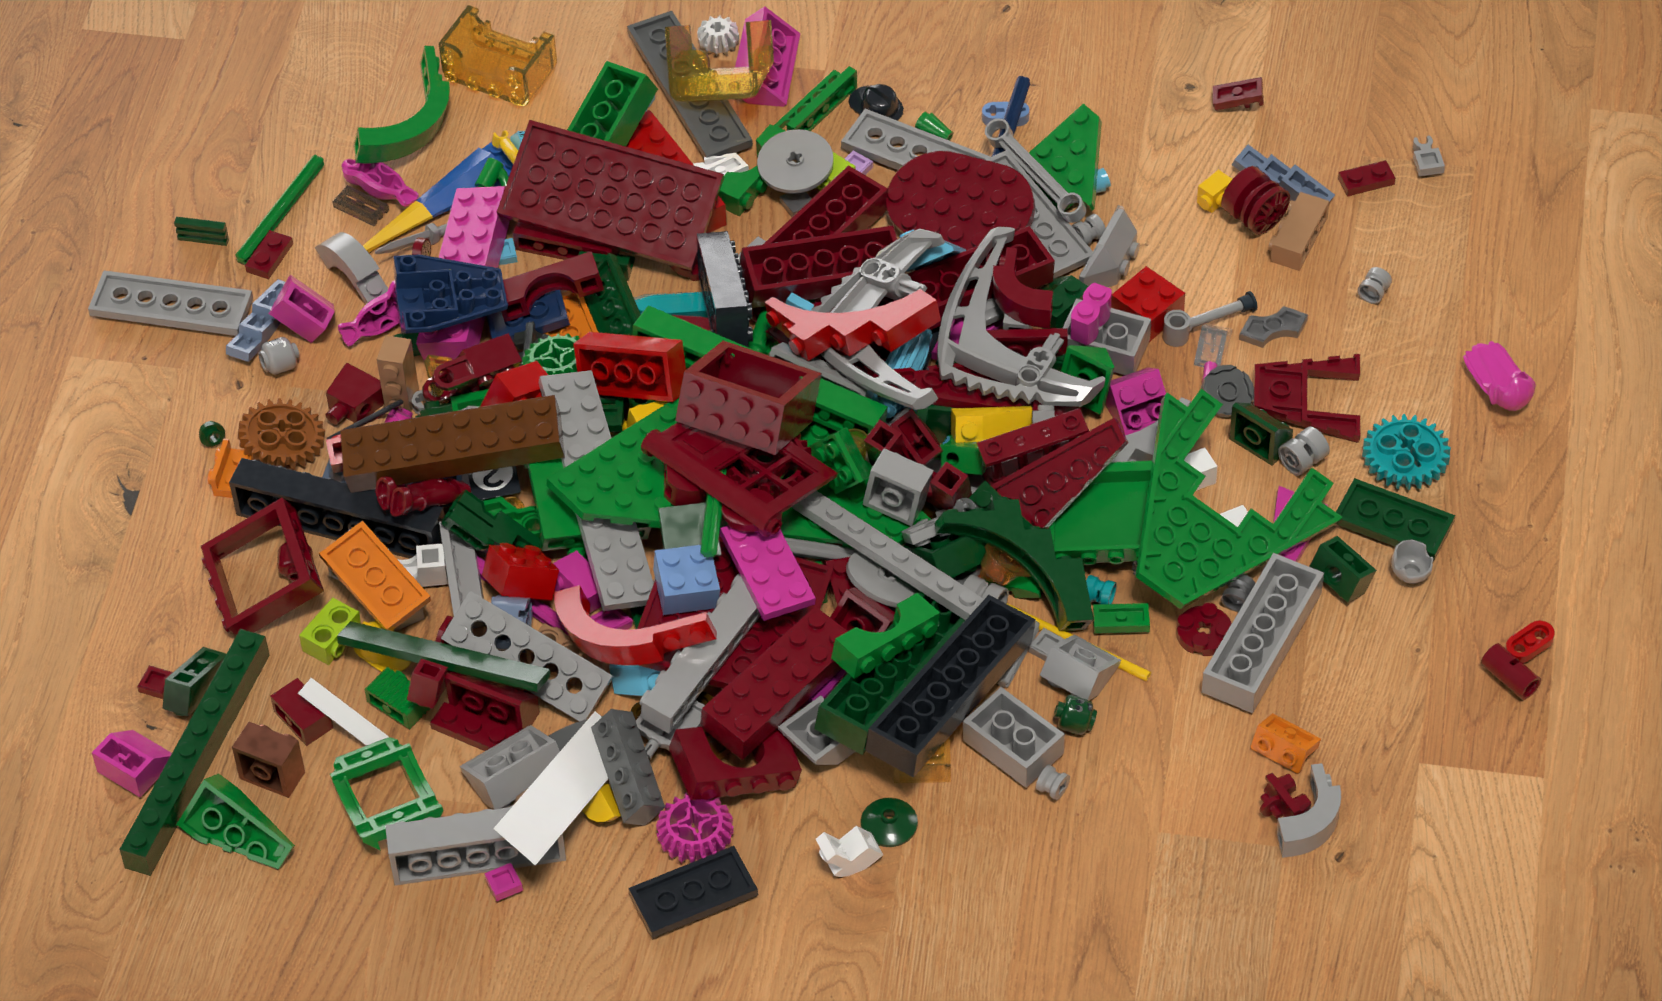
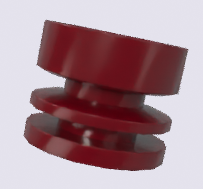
[1221,166,1290,235]

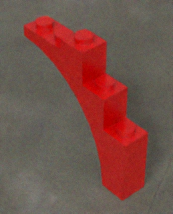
[765,289,941,361]

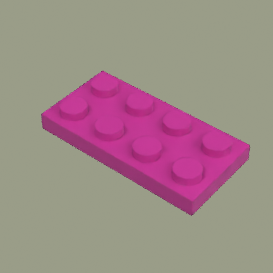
[720,526,816,621]

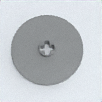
[757,130,834,193]
[846,551,921,607]

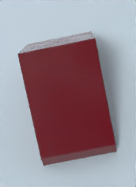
[891,409,943,466]

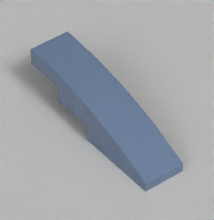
[1232,144,1335,202]
[226,279,285,362]

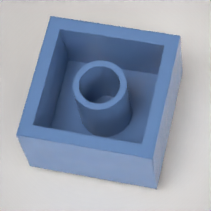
[653,545,720,615]

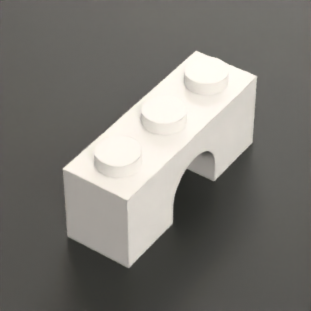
[388,544,448,587]

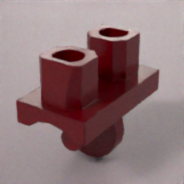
[1260,772,1311,819]

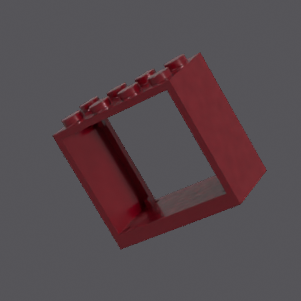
[675,340,822,455]

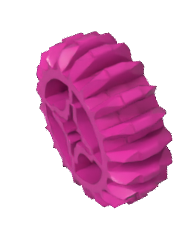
[656,792,734,864]

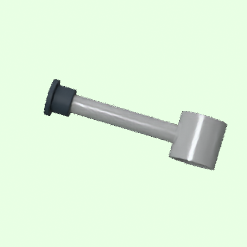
[1162,291,1258,347]

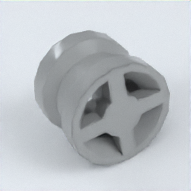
[1036,765,1070,800]

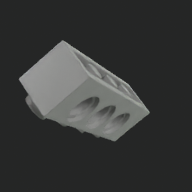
[769,342,874,400]

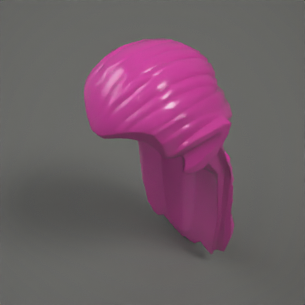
[1463,341,1536,411]

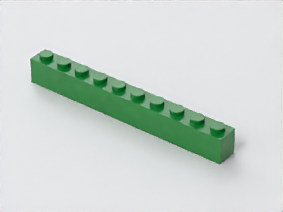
[632,305,888,442]

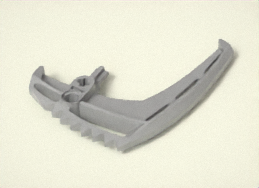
[937,227,1106,407]
[811,229,945,410]

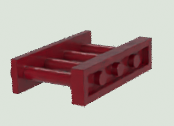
[977,408,1089,485]

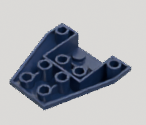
[393,254,508,333]

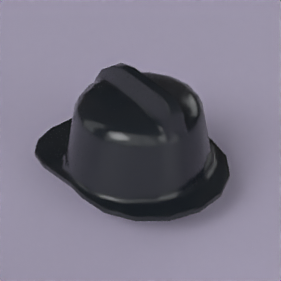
[848,84,904,121]

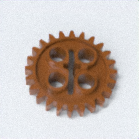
[238,398,325,470]

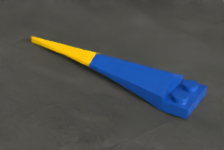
[363,136,513,253]

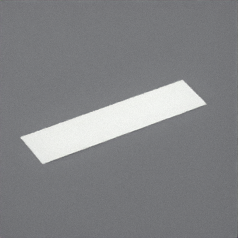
[493,711,608,865]

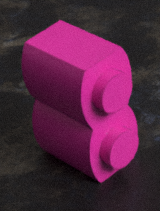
[1070,283,1112,345]

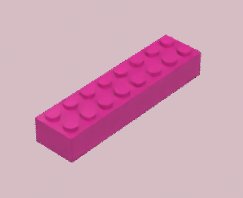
[416,186,510,364]

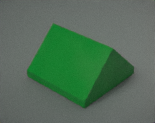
[1061,345,1115,414]

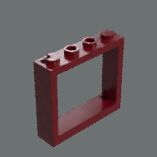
[201,497,324,636]

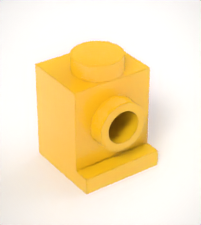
[1197,169,1232,213]

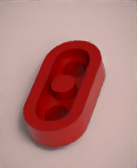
[1505,620,1555,663]

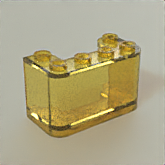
[438,5,557,106]

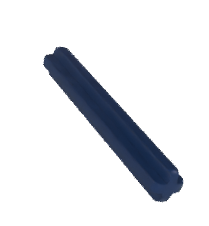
[991,76,1030,157]

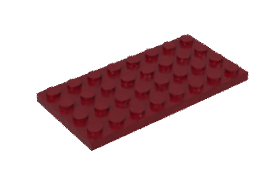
[496,120,724,271]

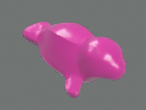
[342,159,419,207]
[338,280,400,346]

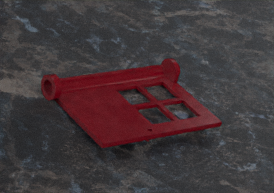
[641,422,838,537]

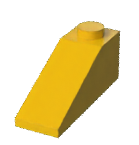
[951,406,1032,443]

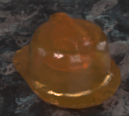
[979,544,1032,586]

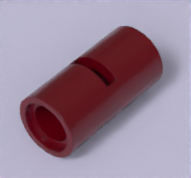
[1481,643,1541,700]

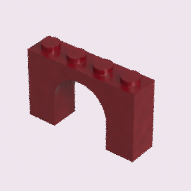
[864,420,972,510]
[669,727,802,801]

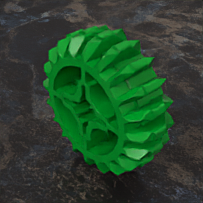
[522,333,580,375]

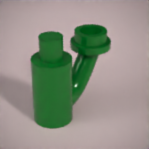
[475,158,509,187]

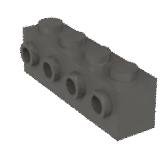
[591,709,665,826]

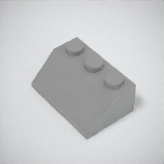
[460,725,560,810]

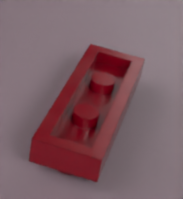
[430,702,517,751]

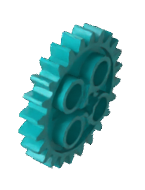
[1362,414,1451,490]

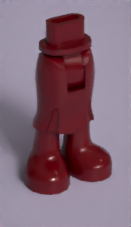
[375,476,471,516]

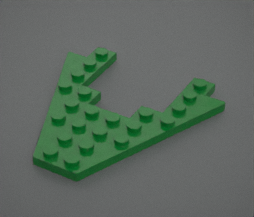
[1135,389,1342,609]

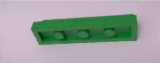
[773,66,857,131]

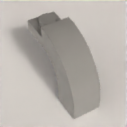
[315,232,388,305]
[1276,763,1341,858]

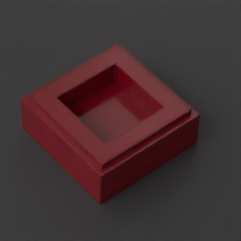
[137,665,173,699]

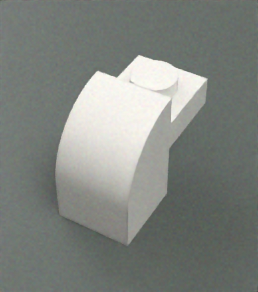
[816,826,883,877]

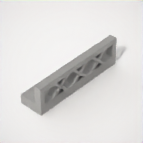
[439,522,486,629]

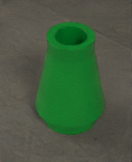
[915,111,954,141]

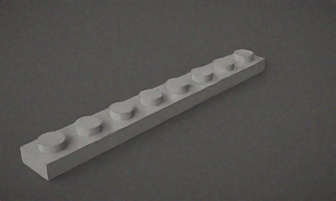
[791,491,984,620]

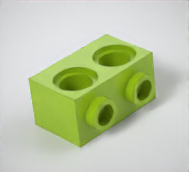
[299,598,361,666]

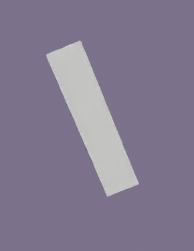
[298,678,389,746]

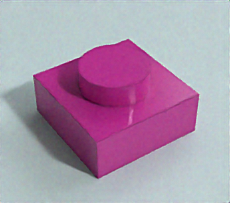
[484,863,523,901]

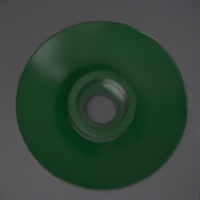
[861,798,918,847]

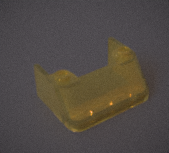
[665,20,774,102]

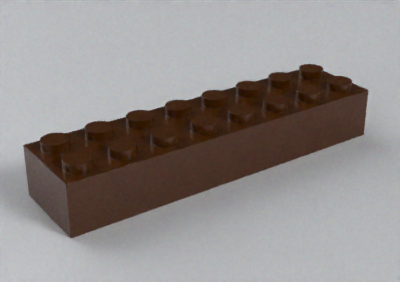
[340,395,565,493]

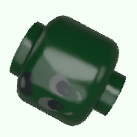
[1053,695,1097,735]

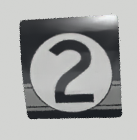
[468,466,521,500]

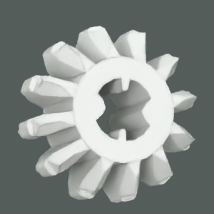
[697,15,739,56]

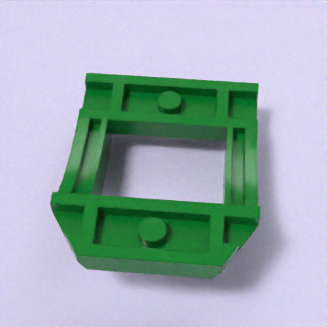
[330,737,443,851]

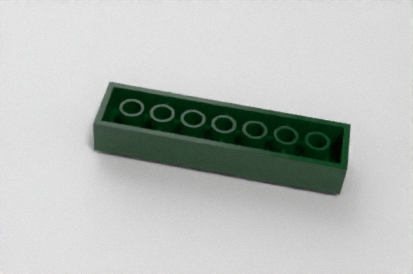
[814,592,965,755]

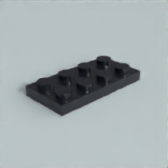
[628,845,758,939]

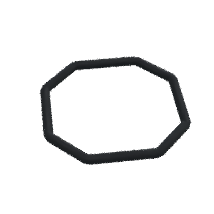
[327,399,403,439]

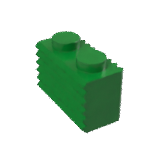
[364,667,430,729]

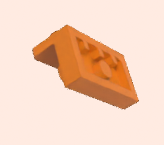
[208,439,251,498]
[1250,713,1321,773]

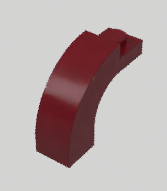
[993,247,1053,328]

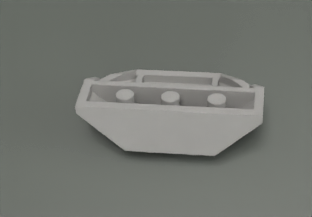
[1079,205,1140,287]

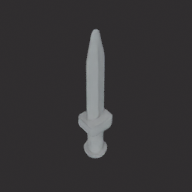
[375,223,447,254]

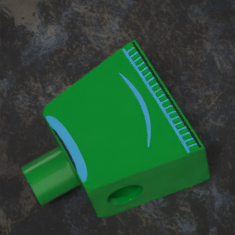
[933,435,987,475]

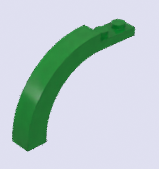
[354,45,450,163]

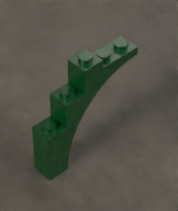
[934,497,1094,631]

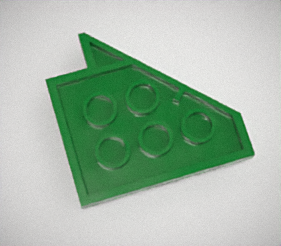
[1025,104,1102,212]

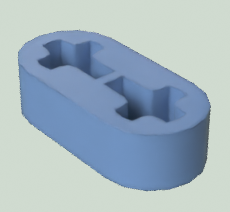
[982,102,1029,126]

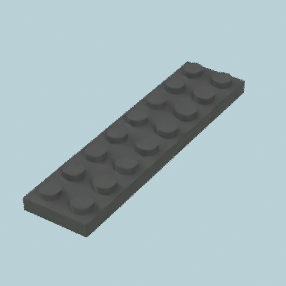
[627,11,753,158]

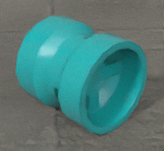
[1086,575,1117,604]

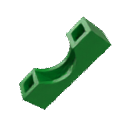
[718,124,785,217]
[831,593,940,678]

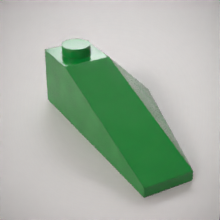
[176,773,295,869]

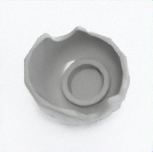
[1391,540,1433,584]

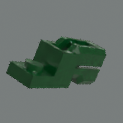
[441,489,541,552]

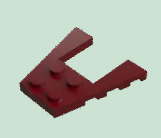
[1253,354,1361,443]

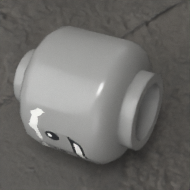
[258,337,300,375]

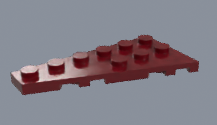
[878,363,1038,410]
[991,418,1129,565]

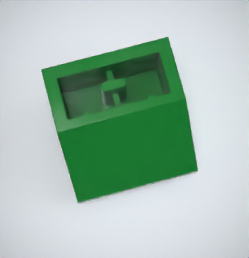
[810,427,870,494]

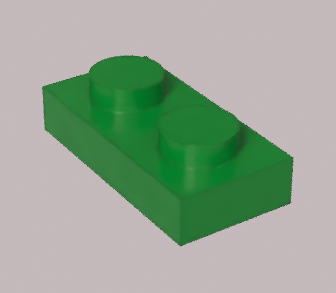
[1093,603,1150,633]

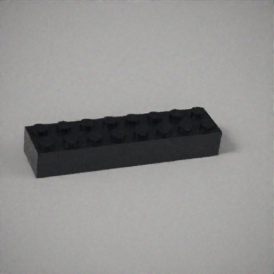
[229,458,444,559]
[865,594,1036,778]

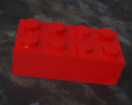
[573,332,686,402]

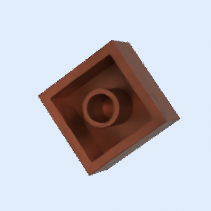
[232,722,305,798]

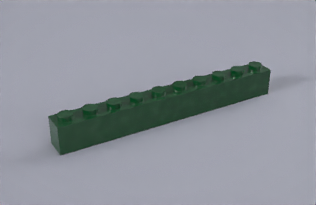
[119,629,270,876]

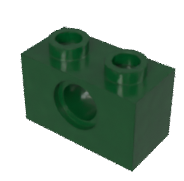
[1309,536,1377,602]

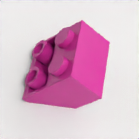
[268,275,335,343]
[1106,368,1166,435]
[92,730,172,797]

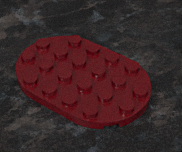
[886,151,1035,250]

